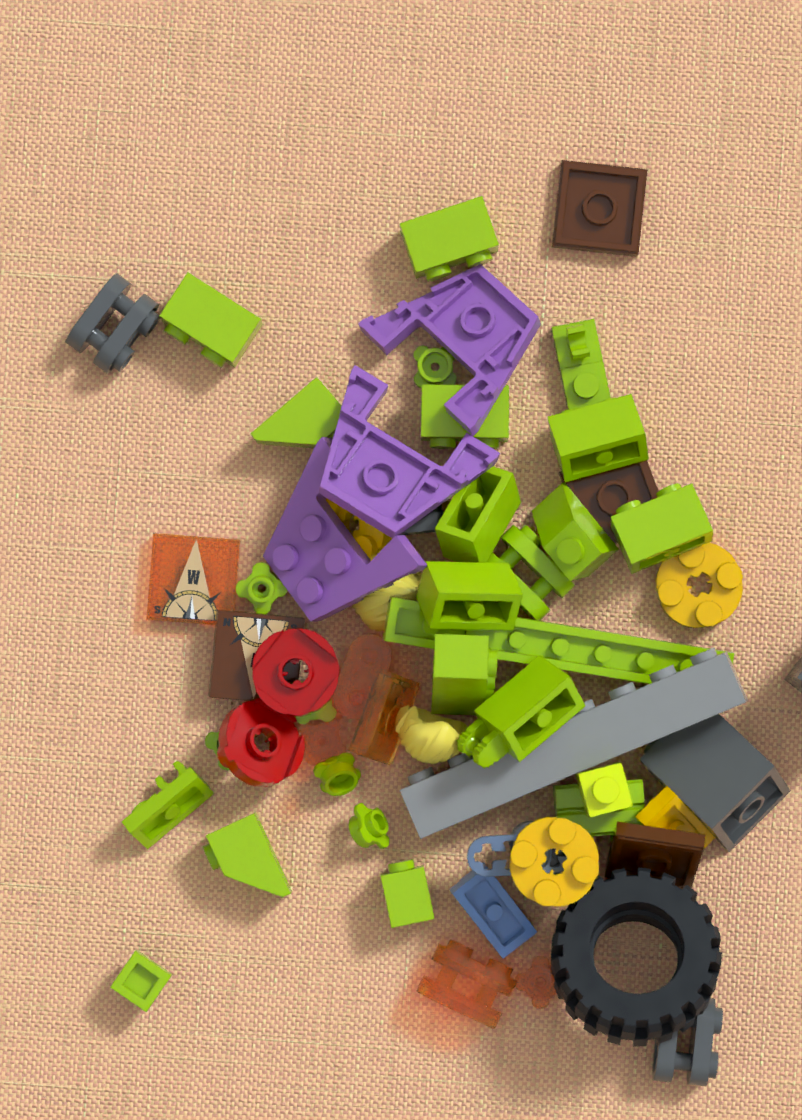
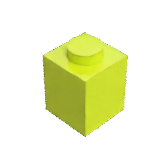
[575,762,633,817]

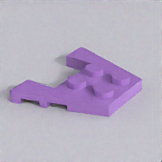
[358,264,541,436]
[319,365,500,538]
[263,437,427,622]

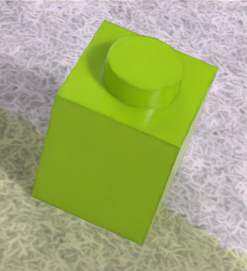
[381,859,435,928]

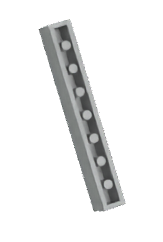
[400,647,748,839]

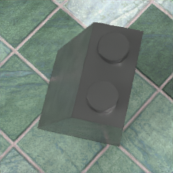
[640,714,791,852]

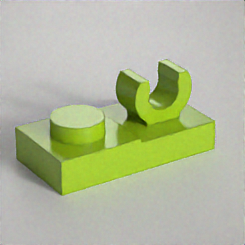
[551,319,611,409]
[121,761,215,849]

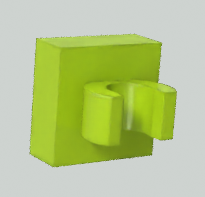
[110,950,173,1012]

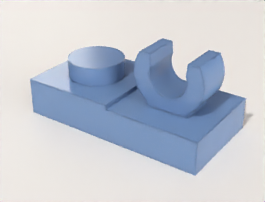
[449,863,537,959]

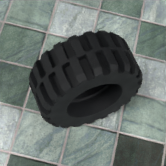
[551,868,722,1047]

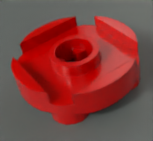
[252,628,340,717]
[217,698,305,788]

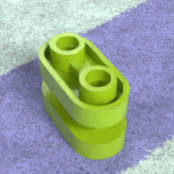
[486,525,575,621]

